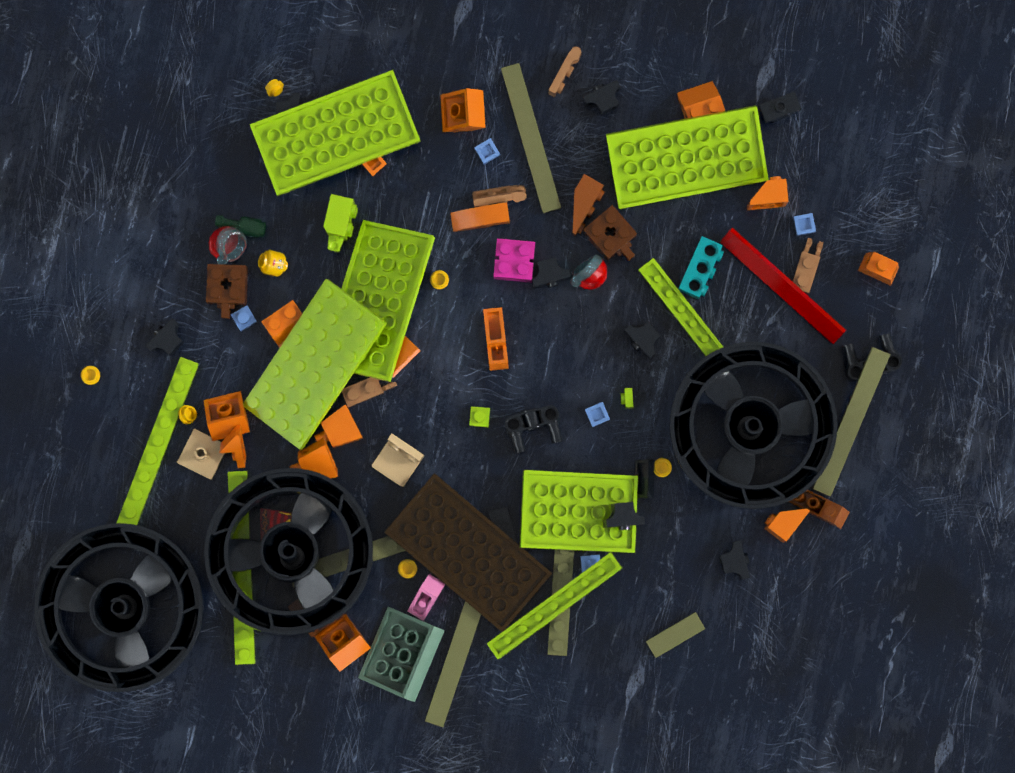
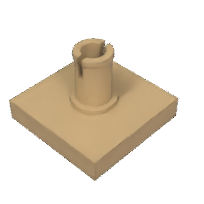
[177,429,225,480]

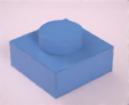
[474,138,500,165]
[793,213,816,236]
[231,305,257,332]
[585,402,610,427]
[580,555,600,573]

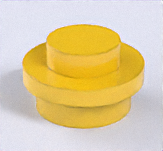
[265,79,284,97]
[430,270,449,290]
[81,366,100,385]
[178,405,197,424]
[654,458,672,477]
[398,559,417,578]

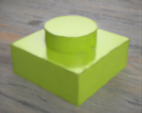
[621,388,634,409]
[469,406,490,428]

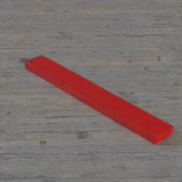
[720,228,846,344]

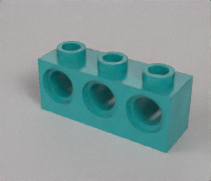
[678,236,724,300]

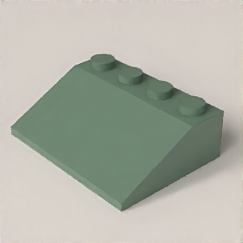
[358,607,445,702]

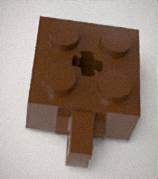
[583,205,637,261]
[206,264,248,319]

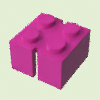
[494,238,535,283]

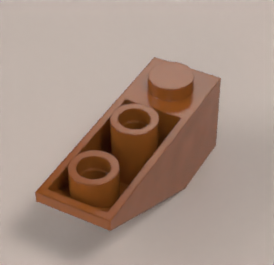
[572,174,605,237]
[788,490,850,529]

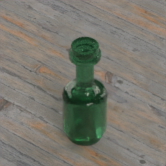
[215,215,266,238]

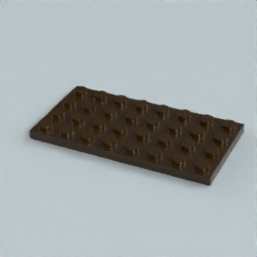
[384,473,552,632]

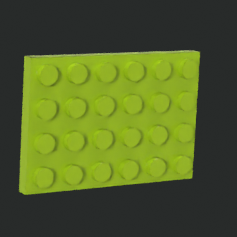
[520,470,638,553]

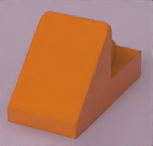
[219,425,246,468]

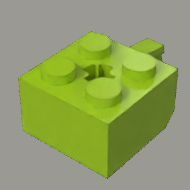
[323,194,358,252]

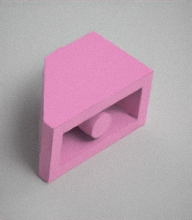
[407,574,445,621]

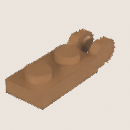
[548,46,582,97]
[472,185,527,207]
[792,238,824,294]
[342,377,397,408]

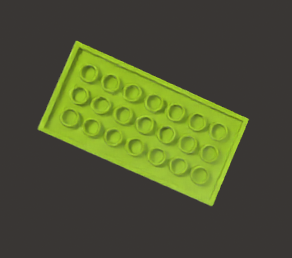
[250,70,421,196]
[606,105,768,209]
[341,220,435,382]
[243,279,387,450]

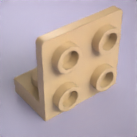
[372,433,424,487]

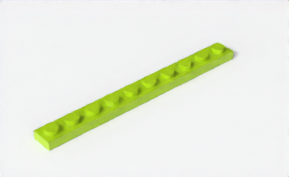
[117,357,199,525]
[228,471,255,665]

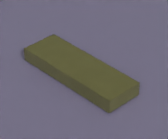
[646,612,705,658]

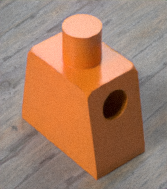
[858,252,899,286]
[314,405,363,448]
[290,438,338,478]

